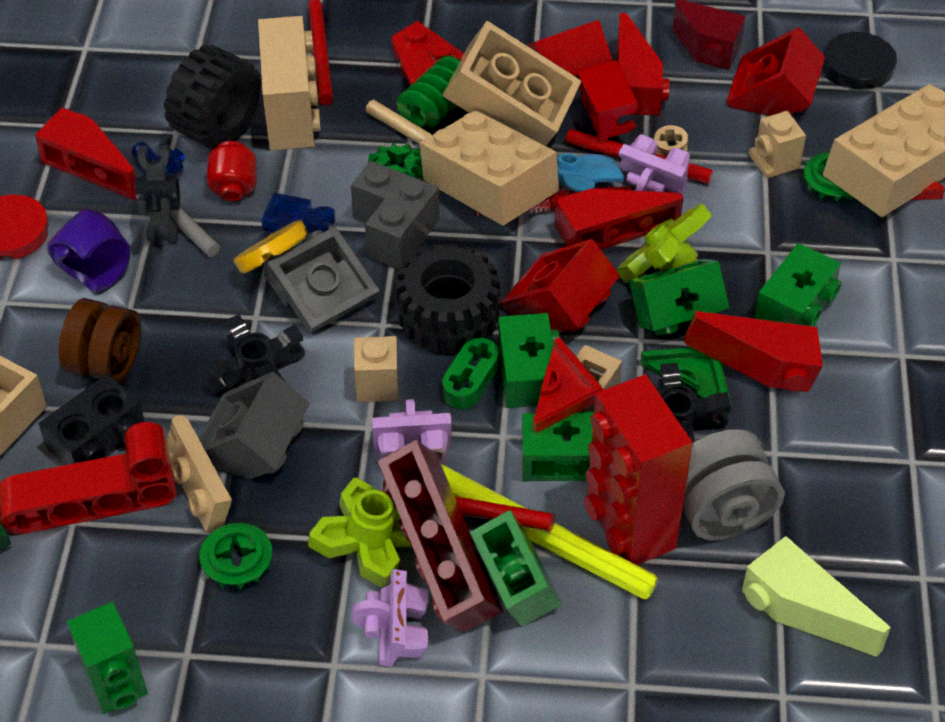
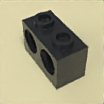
[39,374,145,465]

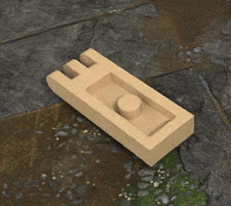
[167,415,232,533]

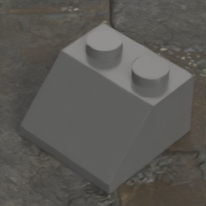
[199,372,310,479]

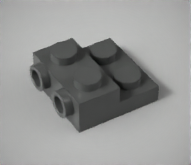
[264,226,379,334]

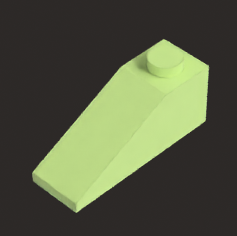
[742,536,891,657]

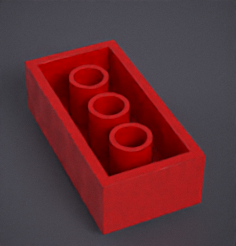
[584,374,693,565]

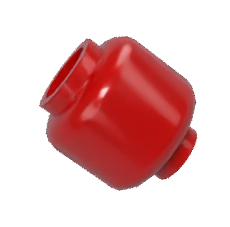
[207,141,257,201]

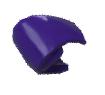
[47,209,131,293]

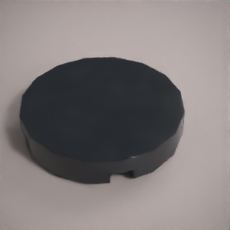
[823,32,897,89]

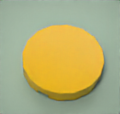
[233,219,308,274]

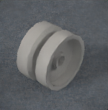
[683,430,785,540]

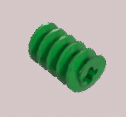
[397,55,460,128]

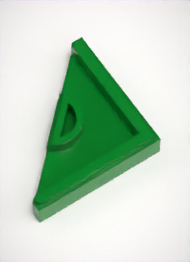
[640,347,732,415]

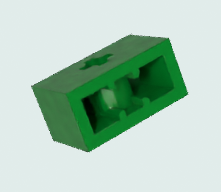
[754,243,842,327]
[629,259,729,335]
[498,313,559,408]
[521,411,594,481]
[470,510,563,626]
[67,601,148,715]

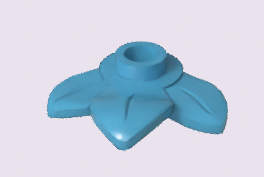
[557,153,624,192]

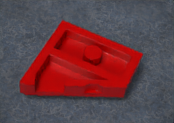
[391,21,464,85]

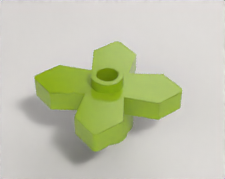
[616,203,712,283]
[308,478,412,588]

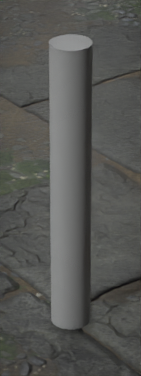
[171,208,220,257]

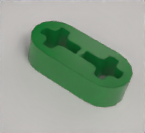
[442,338,499,409]

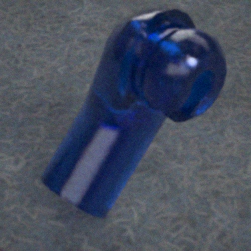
[131,141,185,175]

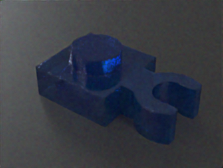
[261,192,336,233]

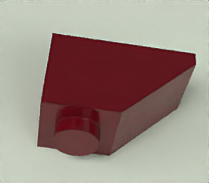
[672,0,746,70]

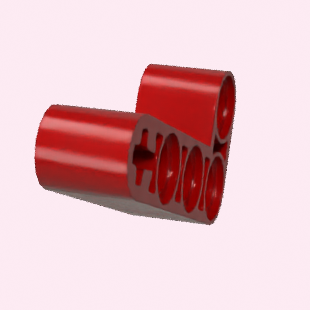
[0,422,176,534]

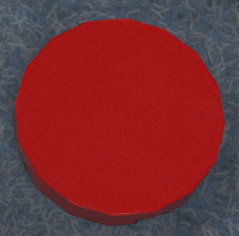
[0,194,49,260]

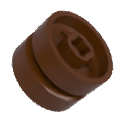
[58,298,141,384]

